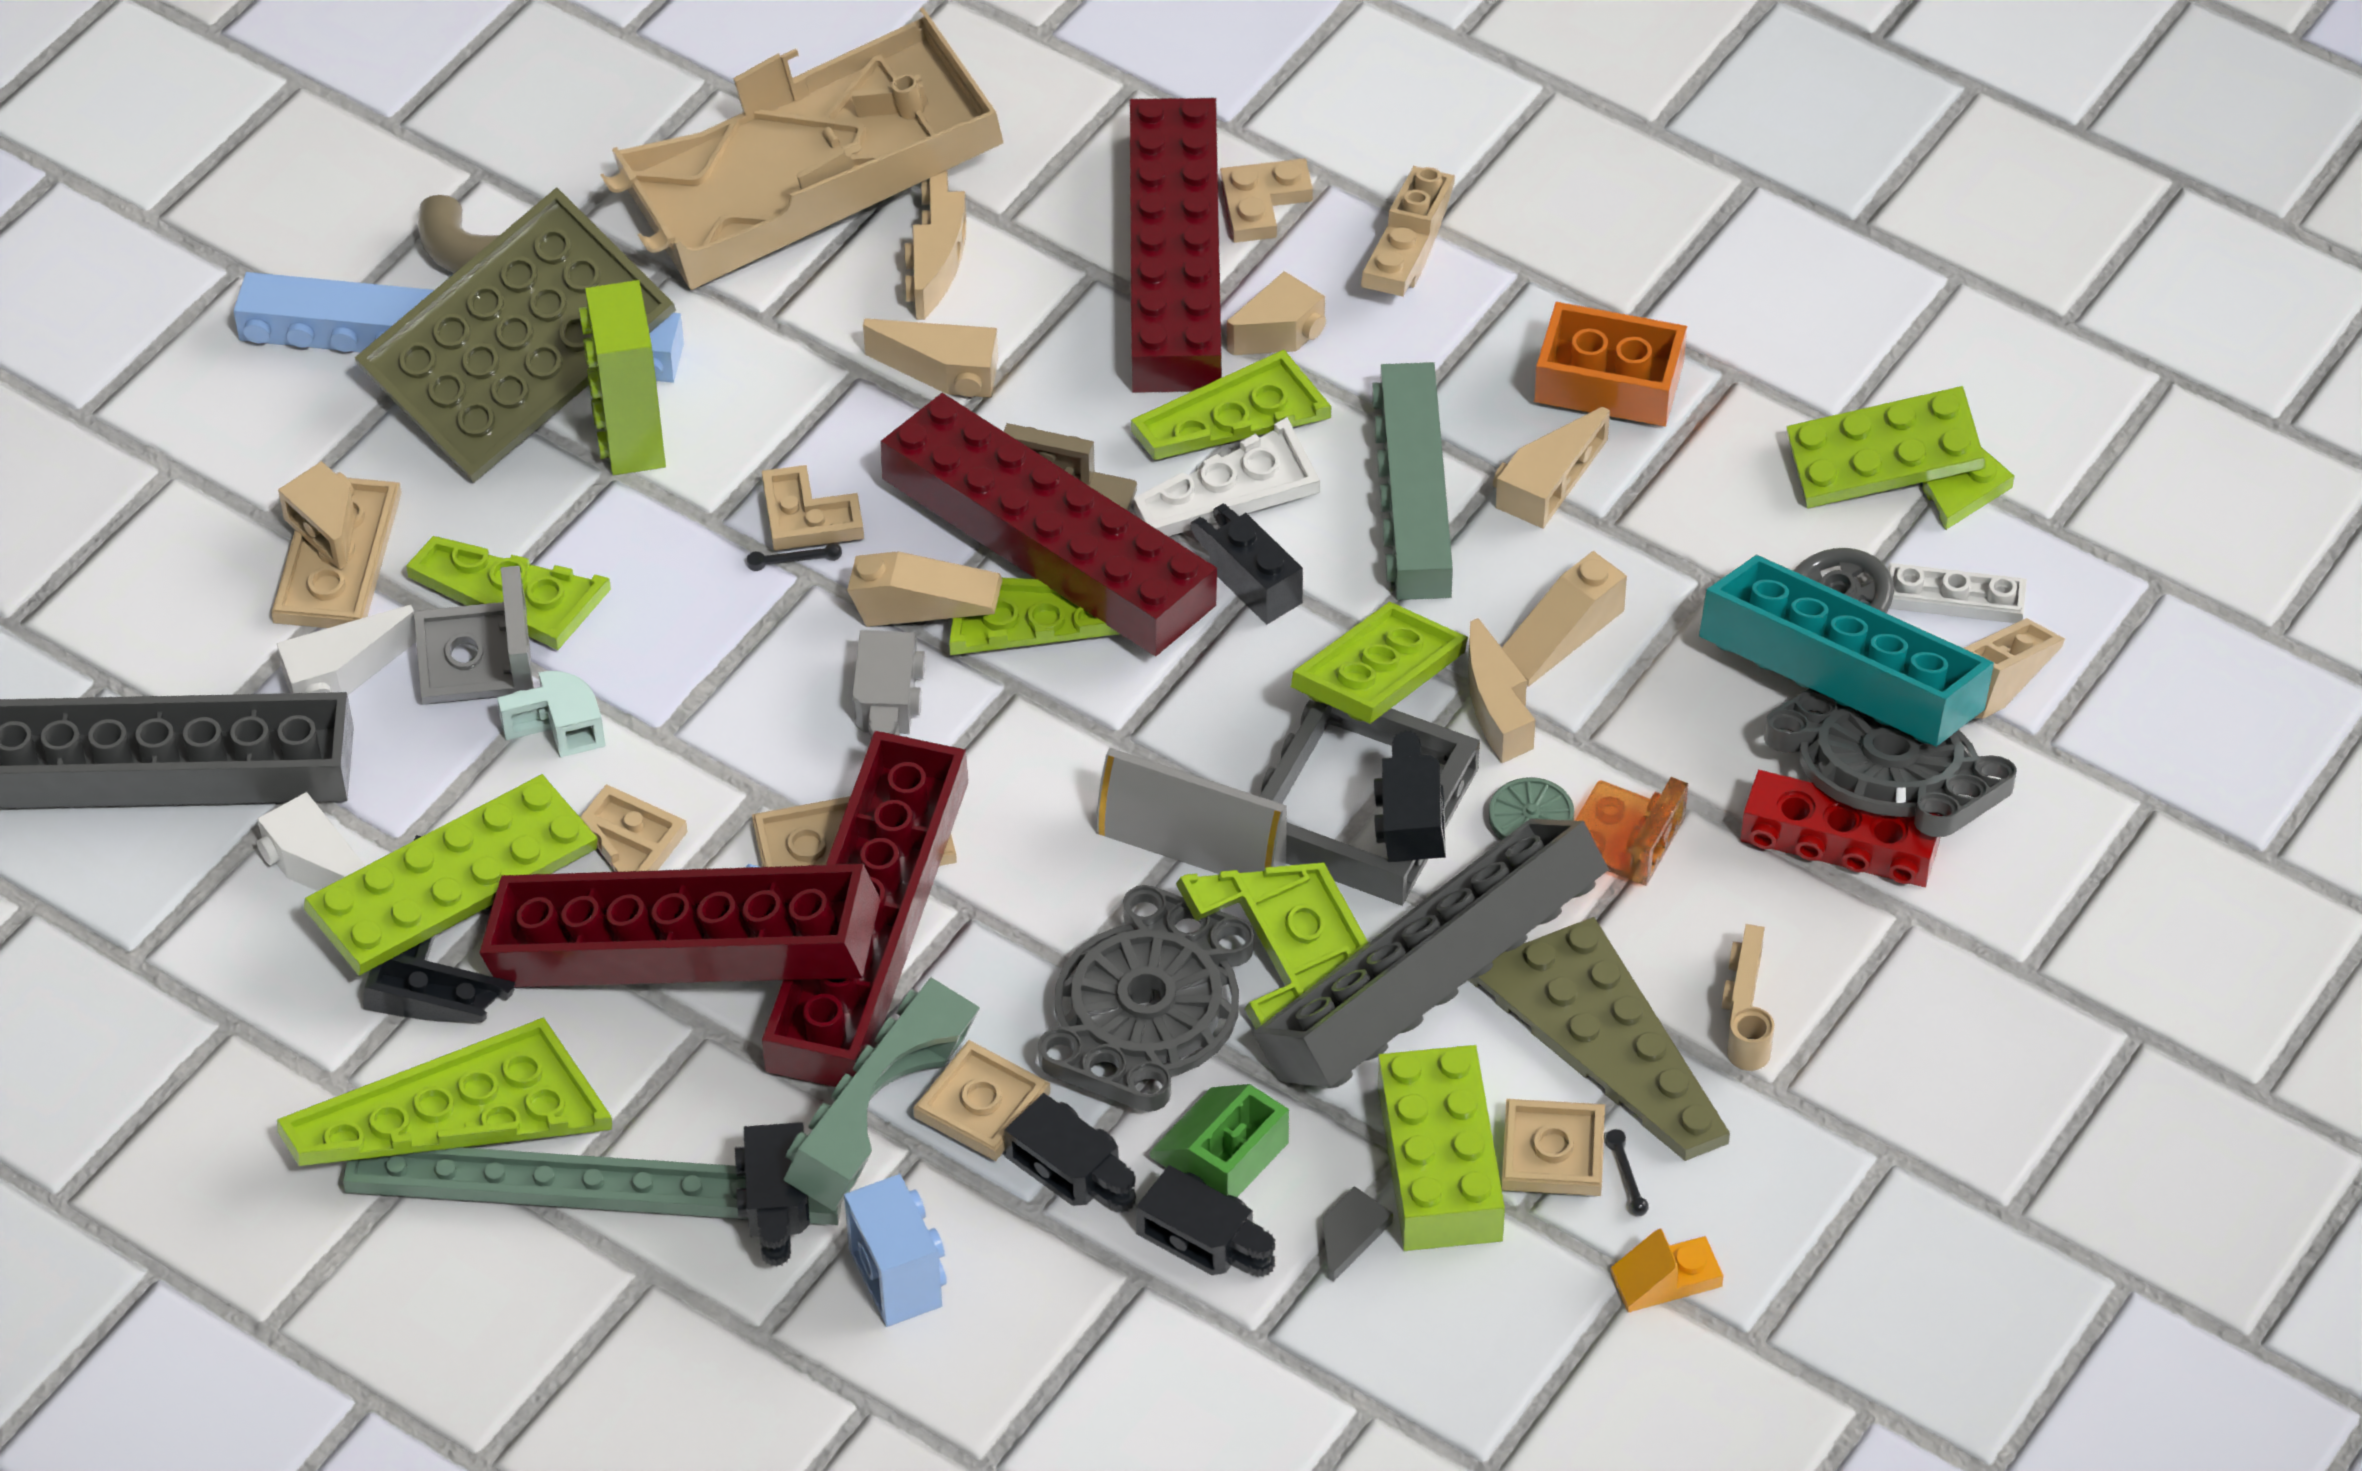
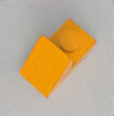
[1610,1228,1724,1313]

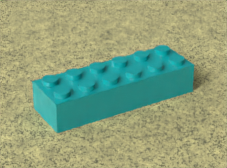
[1699,554,1994,747]

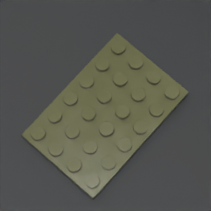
[354,187,676,483]

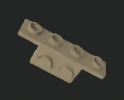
[1004,423,1137,511]

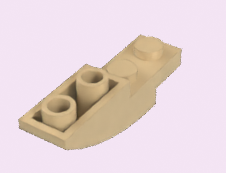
[1361,166,1455,297]
[905,170,967,320]

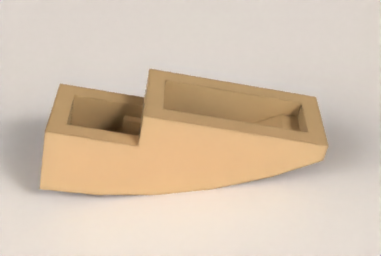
[1468,618,1536,763]

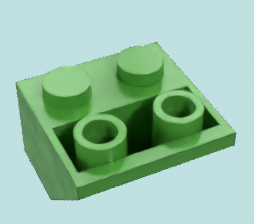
[1150,1084,1289,1197]

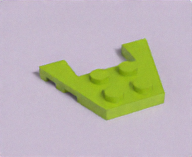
[1176,863,1369,1029]

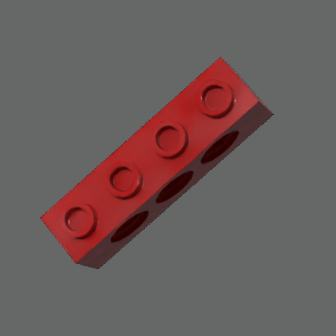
[1741,769,1943,888]

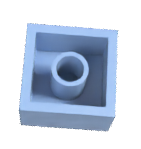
[844,1174,947,1327]

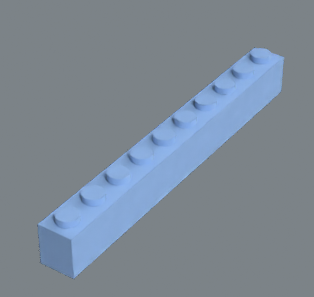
[234,272,684,383]

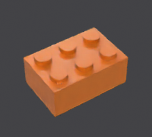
[1534,302,1687,427]

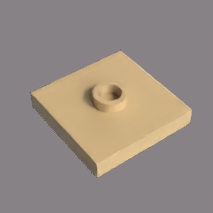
[913,1040,1051,1161]
[1502,1099,1605,1196]

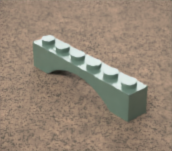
[784,977,980,1212]

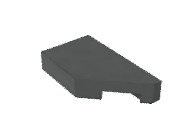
[1322,1186,1393,1282]

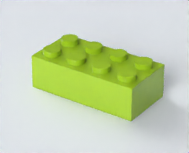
[579,280,666,476]
[1378,1045,1505,1251]

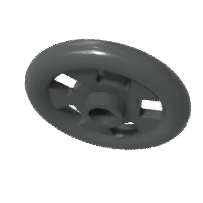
[1793,548,1894,613]

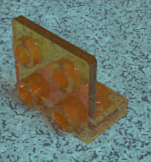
[1575,777,1688,886]

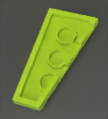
[1131,349,1331,460]

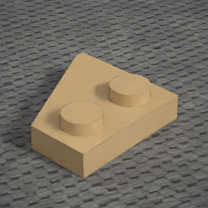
[581,784,688,872]

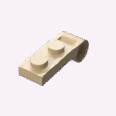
[1722,924,1774,1071]

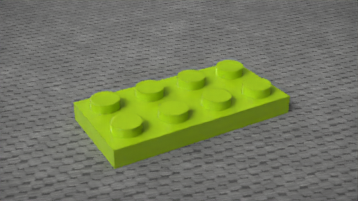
[1786,386,1985,509]
[1290,601,1468,724]

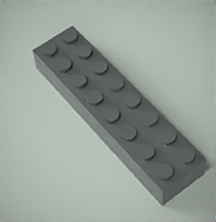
[0,692,354,808]
[1252,819,1609,1088]

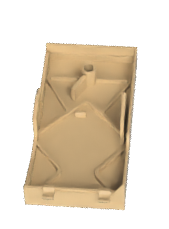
[600,7,1004,290]

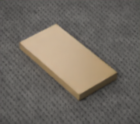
[271,478,401,628]
[752,796,957,867]

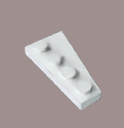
[1134,417,1320,537]

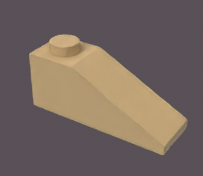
[863,318,998,398]
[1493,407,1610,529]
[847,551,1003,627]
[1502,551,1627,687]
[1964,618,2065,719]

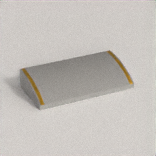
[1096,748,1287,874]

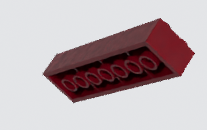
[1130,98,1222,393]
[881,392,1217,657]
[762,731,969,1087]
[479,864,880,987]

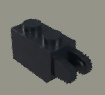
[1190,503,1303,625]
[1374,730,1446,862]
[1004,1093,1136,1213]
[735,1122,810,1267]
[1136,1165,1275,1277]

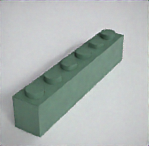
[1372,362,1453,600]

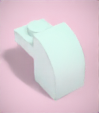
[497,671,606,757]

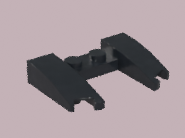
[363,835,515,1023]

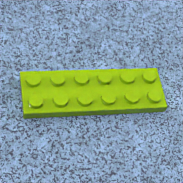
[304,774,598,976]

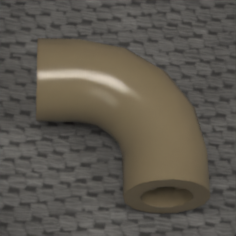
[418,195,499,273]

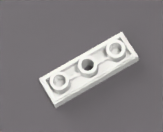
[1888,563,2027,623]

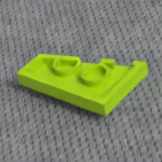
[1922,447,2015,530]

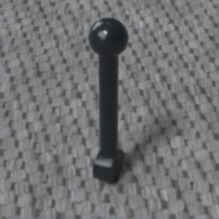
[747,543,842,571]
[1606,1129,1649,1216]

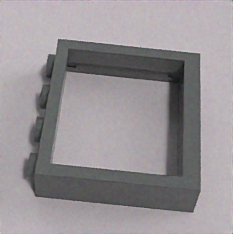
[1260,699,1480,906]

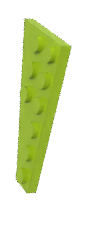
[277,1017,612,1166]

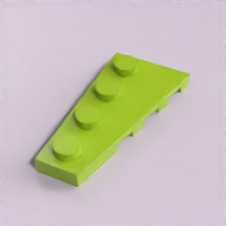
[406,536,611,650]
[949,577,1120,655]

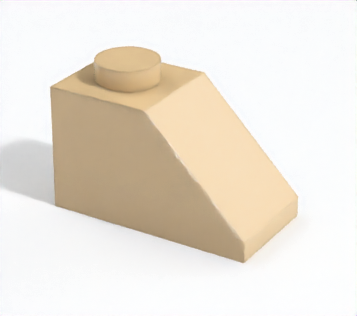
[1227,271,1326,355]
[278,461,355,570]

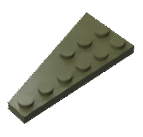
[1468,917,1730,1161]

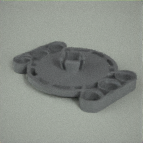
[1764,688,2017,837]
[1038,885,1254,1112]

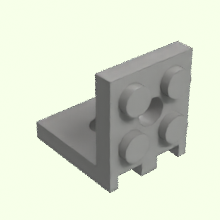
[414,566,534,704]

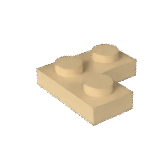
[1220,158,1313,243]
[762,465,864,551]

